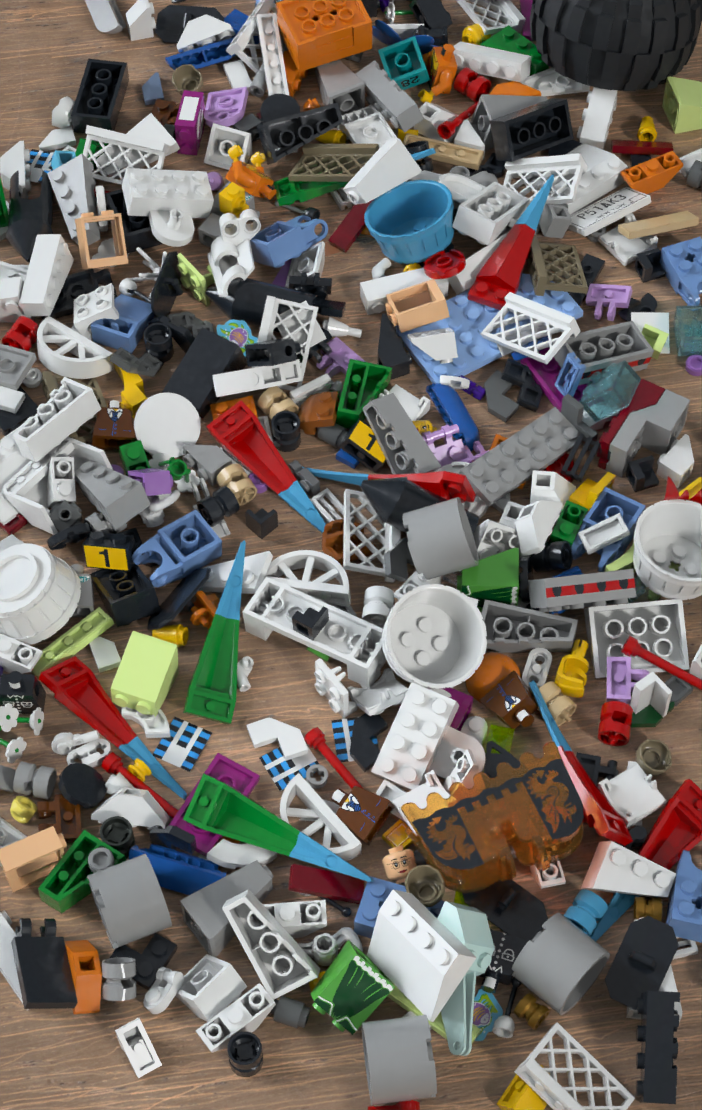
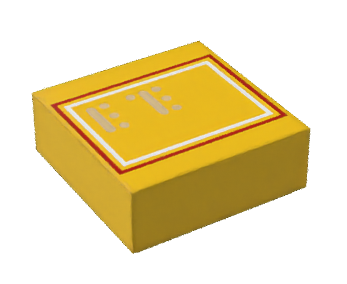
[382,819,417,850]

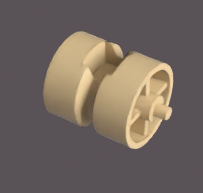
[258,386,299,420]
[216,464,257,506]
[533,681,577,726]

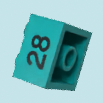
[378,36,430,90]

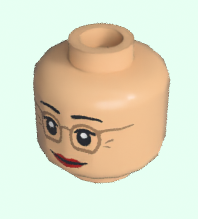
[382,845,417,884]

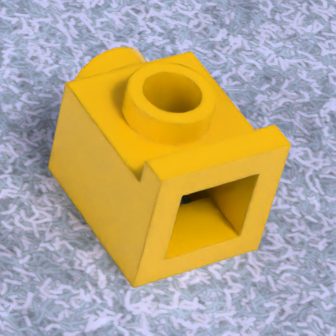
[219,182,249,218]

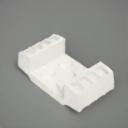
[337,105,398,149]

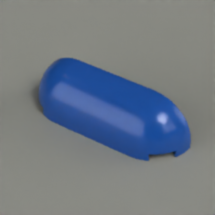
[165,37,235,70]
[426,383,480,451]
[129,844,226,895]

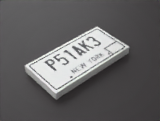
[568,187,652,237]

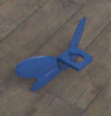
[372,20,438,55]

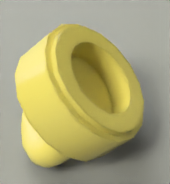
[10,796,37,823]

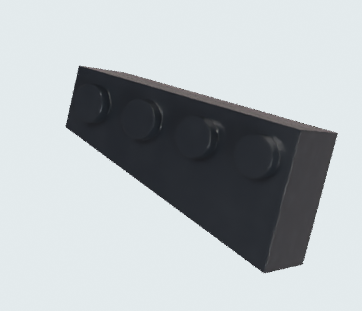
[257,102,343,165]
[636,991,680,1104]

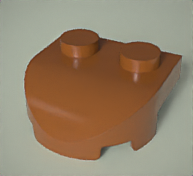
[297,391,340,435]
[321,519,376,565]

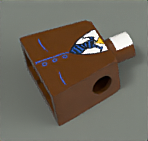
[92,400,136,450]
[480,671,538,729]
[331,786,395,846]

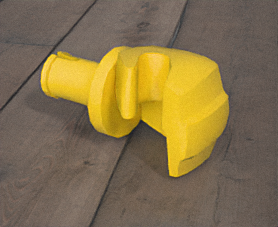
[554,639,589,698]

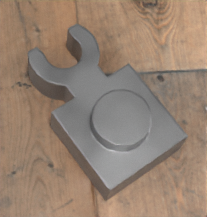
[289,460,320,497]

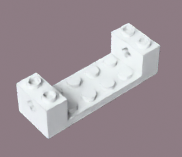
[243,576,386,688]

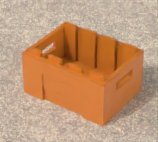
[276,0,372,72]

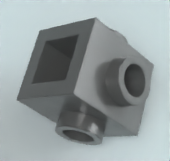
[49,500,83,532]

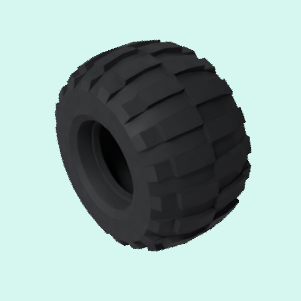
[530,0,702,91]

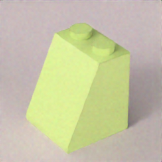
[662,76,702,134]
[111,631,179,717]

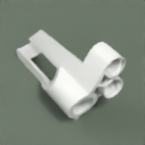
[207,209,261,297]

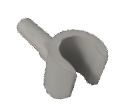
[321,375,343,396]

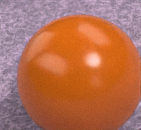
[465,652,522,702]

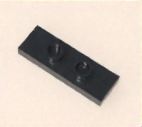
[568,254,605,307]

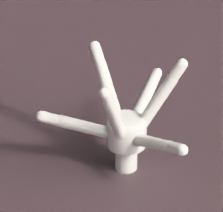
[129,247,167,303]

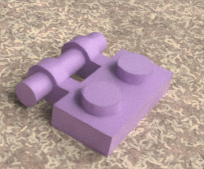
[422,424,467,470]

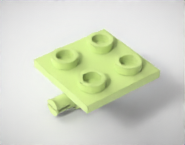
[177,253,215,306]

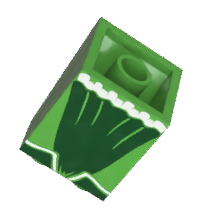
[457,548,519,612]
[311,940,395,1035]

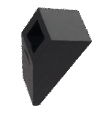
[378,313,412,380]

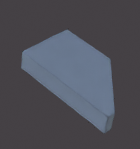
[142,72,164,106]

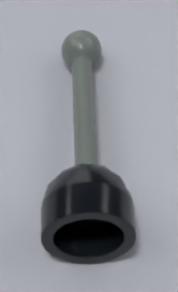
[274,199,320,222]

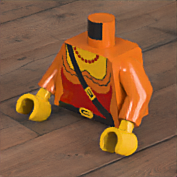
[418,44,457,103]
[225,145,276,200]

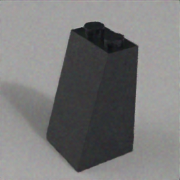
[162,327,247,418]

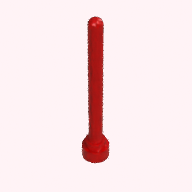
[437,91,491,139]
[621,636,702,690]
[304,727,364,789]
[101,752,179,818]

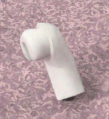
[372,258,391,279]
[237,656,254,692]

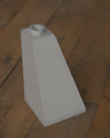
[315,60,365,116]
[470,94,548,152]
[180,860,274,957]

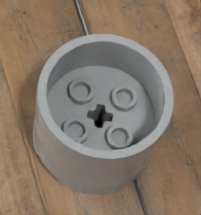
[403,497,479,581]
[87,854,172,949]
[512,913,610,1015]
[362,1015,437,1105]

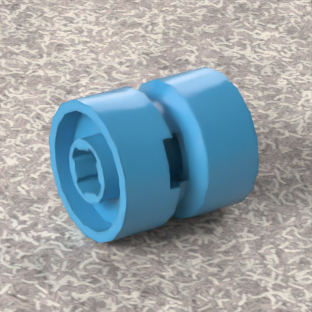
[564,889,608,937]

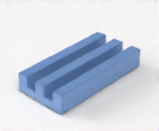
[554,352,586,397]

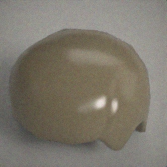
[172,64,203,95]
[636,739,672,776]
[405,865,445,907]

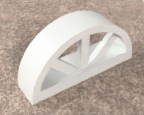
[37,316,113,379]
[264,550,351,606]
[280,773,361,861]

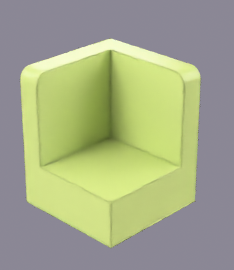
[641,324,669,359]

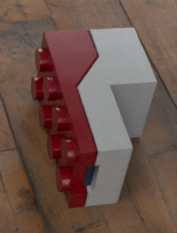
[597,379,690,478]

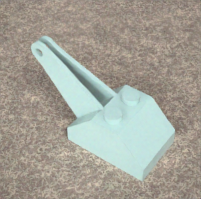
[437,901,495,1056]

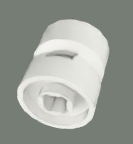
[362,586,394,628]

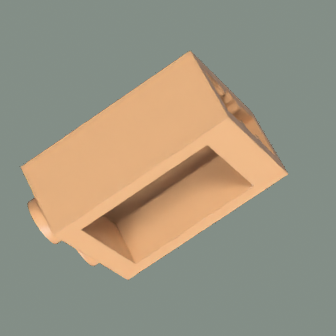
[75,210,128,270]
[384,279,450,333]
[0,826,68,892]

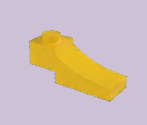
[113,363,147,419]

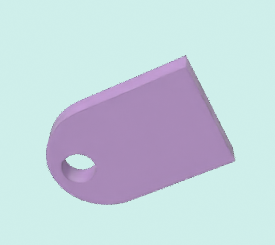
[204,87,249,127]

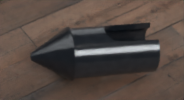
[6,170,53,262]
[206,277,317,332]
[360,477,479,534]

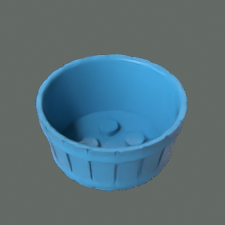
[364,180,454,264]

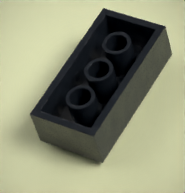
[71,59,129,134]
[490,98,574,162]

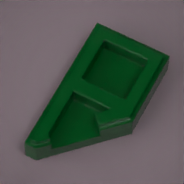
[629,702,675,728]

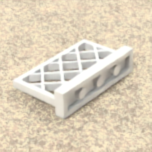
[226,0,277,73]
[456,0,526,35]
[83,125,169,185]
[503,154,588,206]
[481,292,581,364]
[252,295,318,391]
[343,489,401,583]
[514,1022,635,1110]

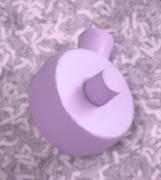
[207,171,223,191]

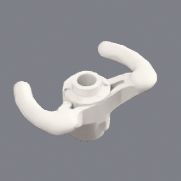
[139,490,180,527]
[298,927,363,985]

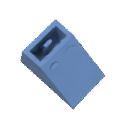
[90,294,155,354]

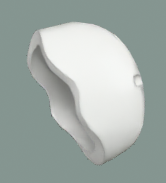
[52,96,75,128]

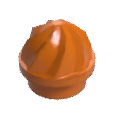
[303,97,320,112]

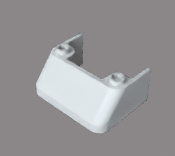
[2,437,113,535]

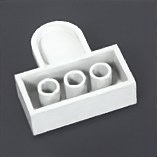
[122,168,214,247]
[439,173,530,245]
[371,682,486,791]

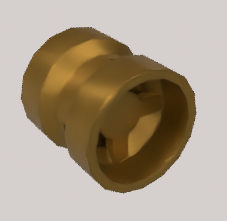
[633,897,662,921]
[513,993,550,1030]

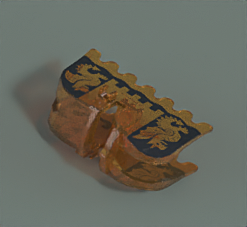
[401,741,584,893]

